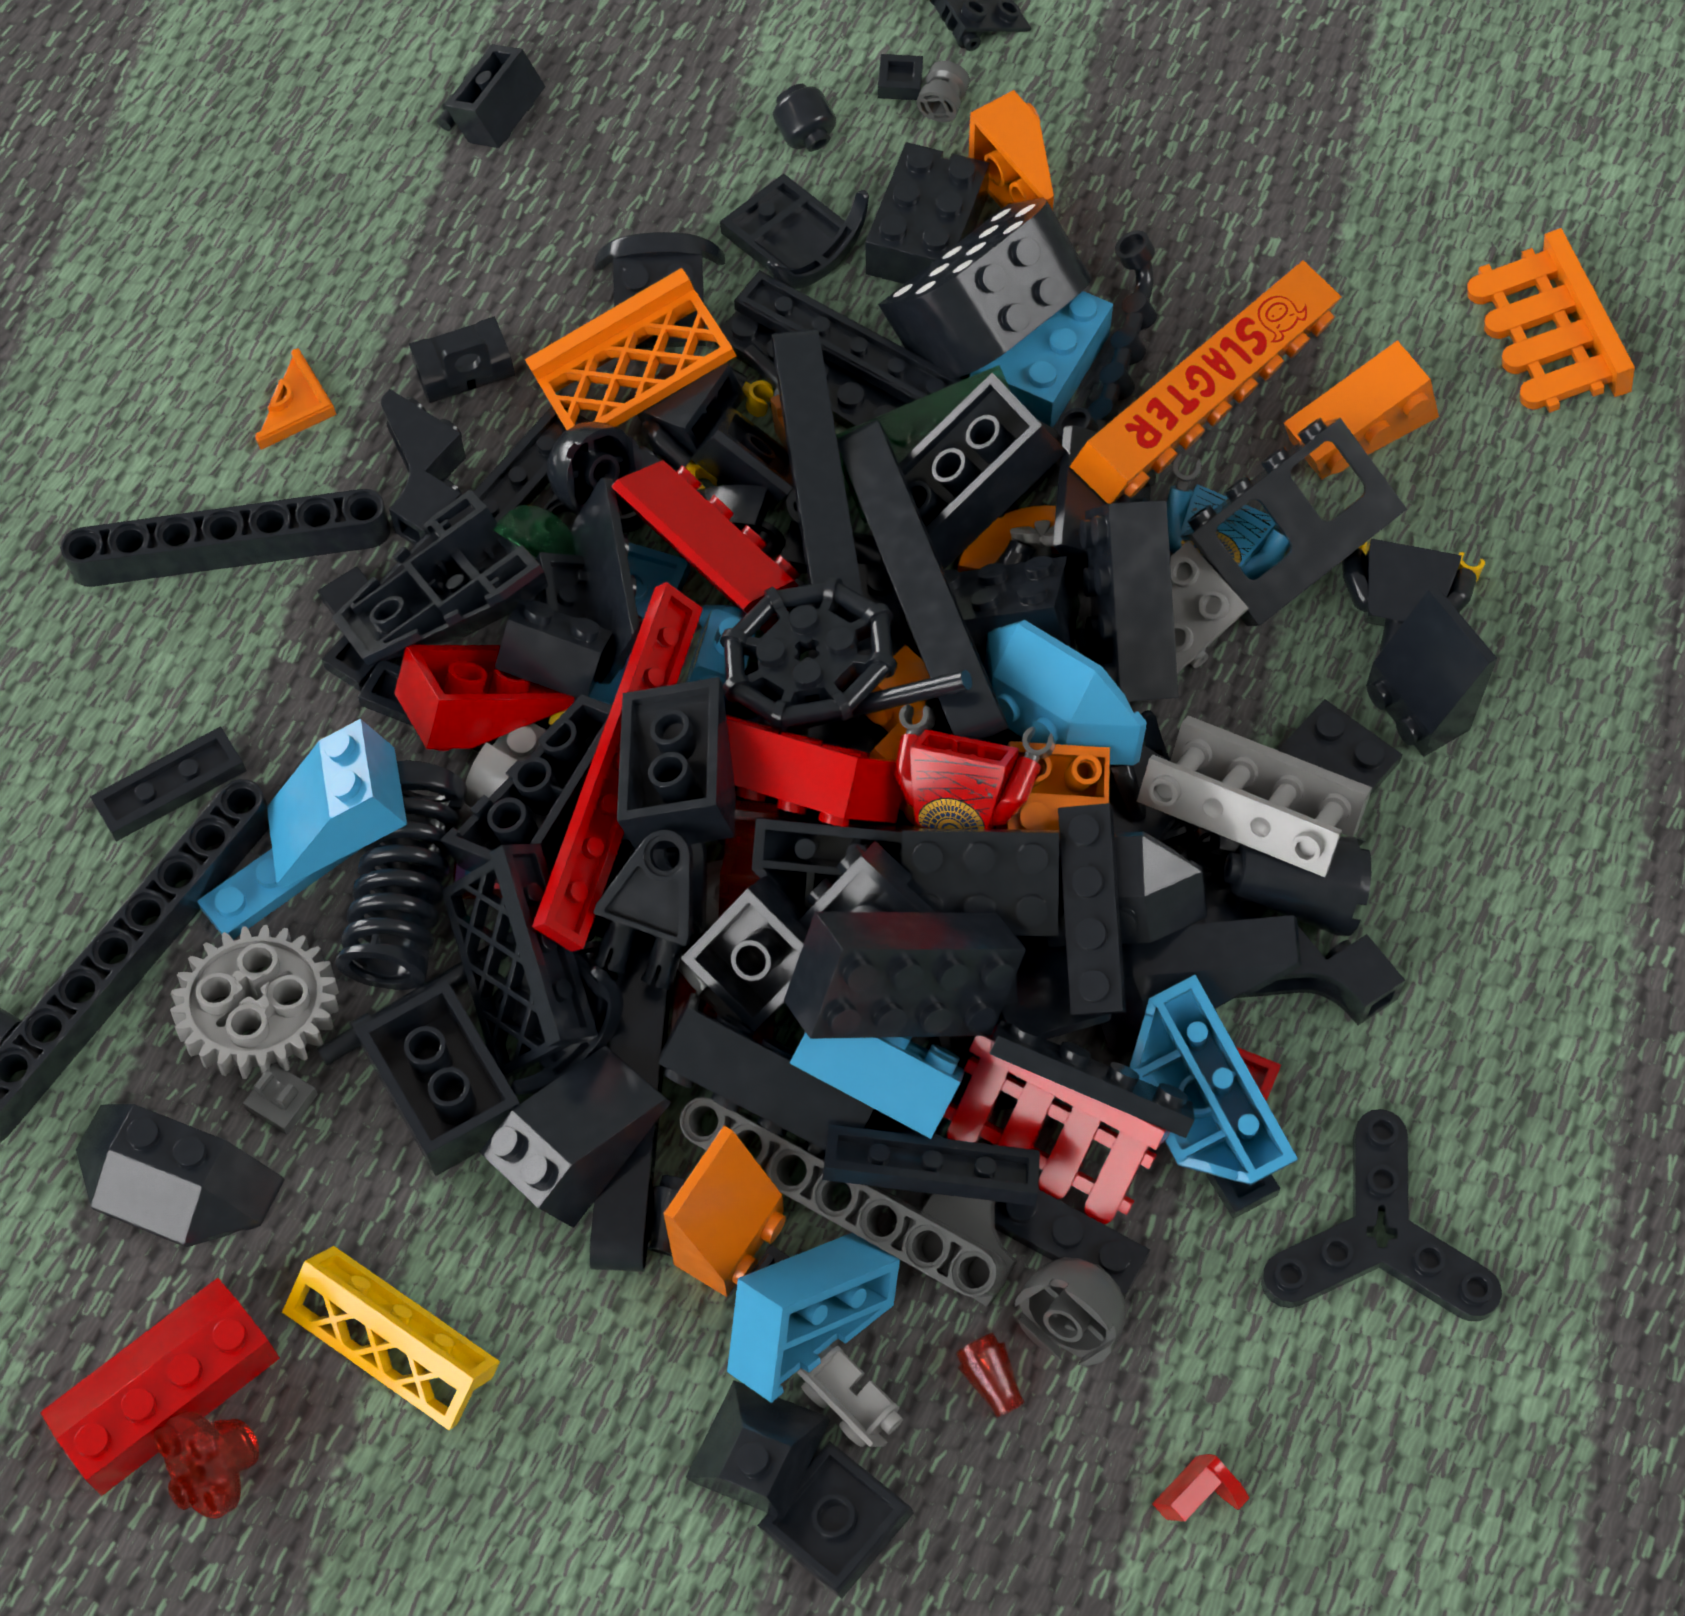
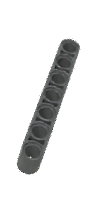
[680,1097,1008,1297]

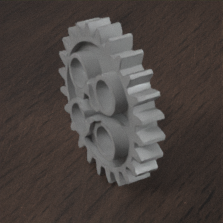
[170,925,339,1079]

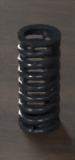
[335,760,467,990]

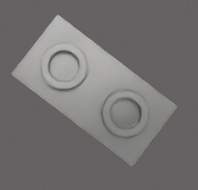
[797,1345,903,1447]

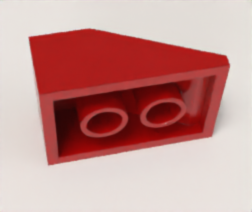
[394,645,575,751]

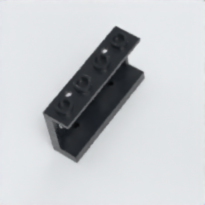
[1180,418,1407,626]

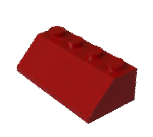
[611,460,800,634]
[40,1278,280,1496]

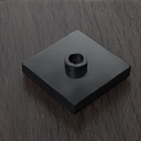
[757,1441,914,1599]

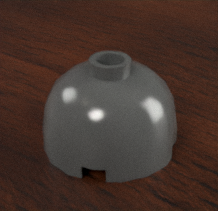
[1015,1257,1126,1366]

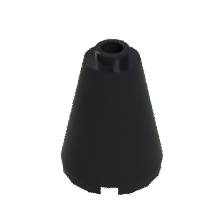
[1223,836,1372,937]

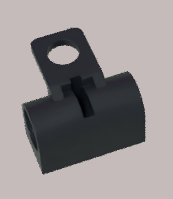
[409,316,515,403]

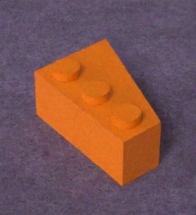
[1284,340,1439,479]

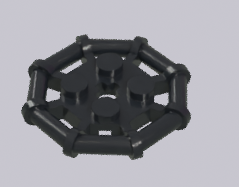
[720,577,897,731]

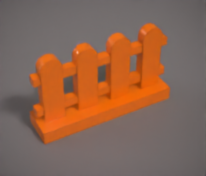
[1467,228,1635,413]

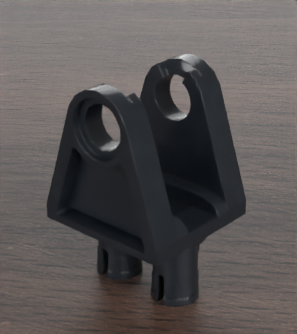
[593,830,707,990]

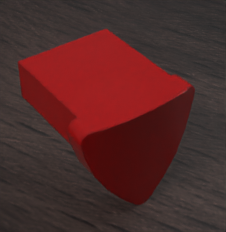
[1152,1454,1249,1521]

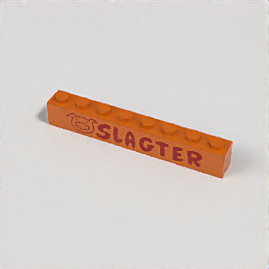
[1069,260,1342,504]

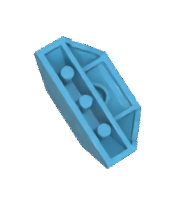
[983,620,1147,765]
[1129,975,1298,1185]

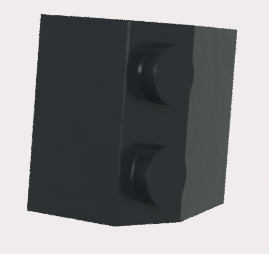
[1366,586,1497,757]
[617,677,736,850]
[479,1046,671,1228]

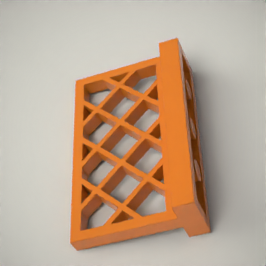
[525,268,736,430]

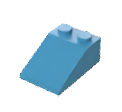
[267,719,407,889]

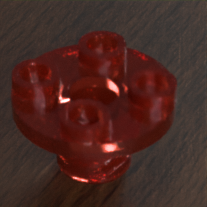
[154,1411,260,1519]

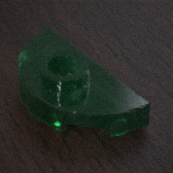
[493,505,576,557]

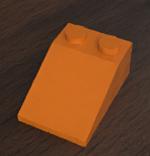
[968,90,1054,210]
[663,1125,786,1297]

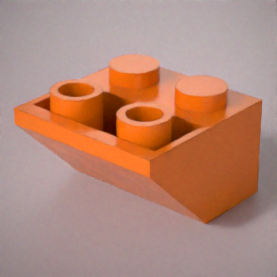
[996,741,1110,836]

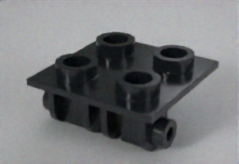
[929,0,1032,51]

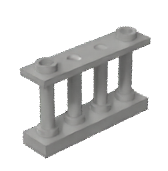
[1137,716,1372,877]

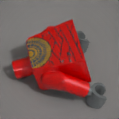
[894,704,1055,829]

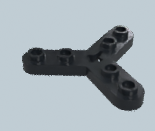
[1261,1109,1502,1321]

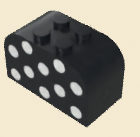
[878,198,1091,378]

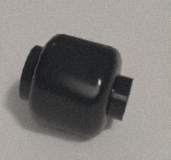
[773,83,836,152]

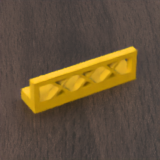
[282,1246,500,1430]

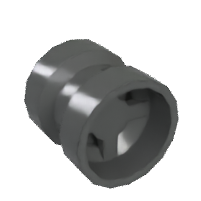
[916,61,970,123]

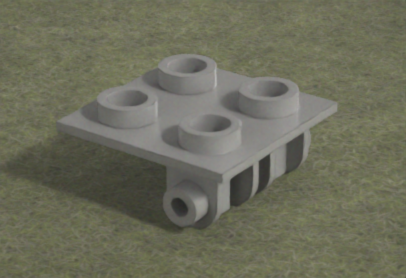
[1170,541,1249,673]

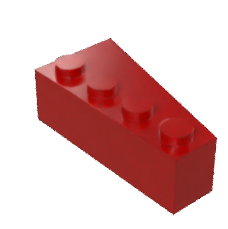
[726,715,903,827]

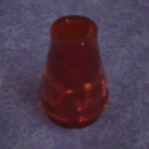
[956,1332,1025,1418]

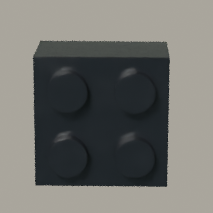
[681,875,808,1032]

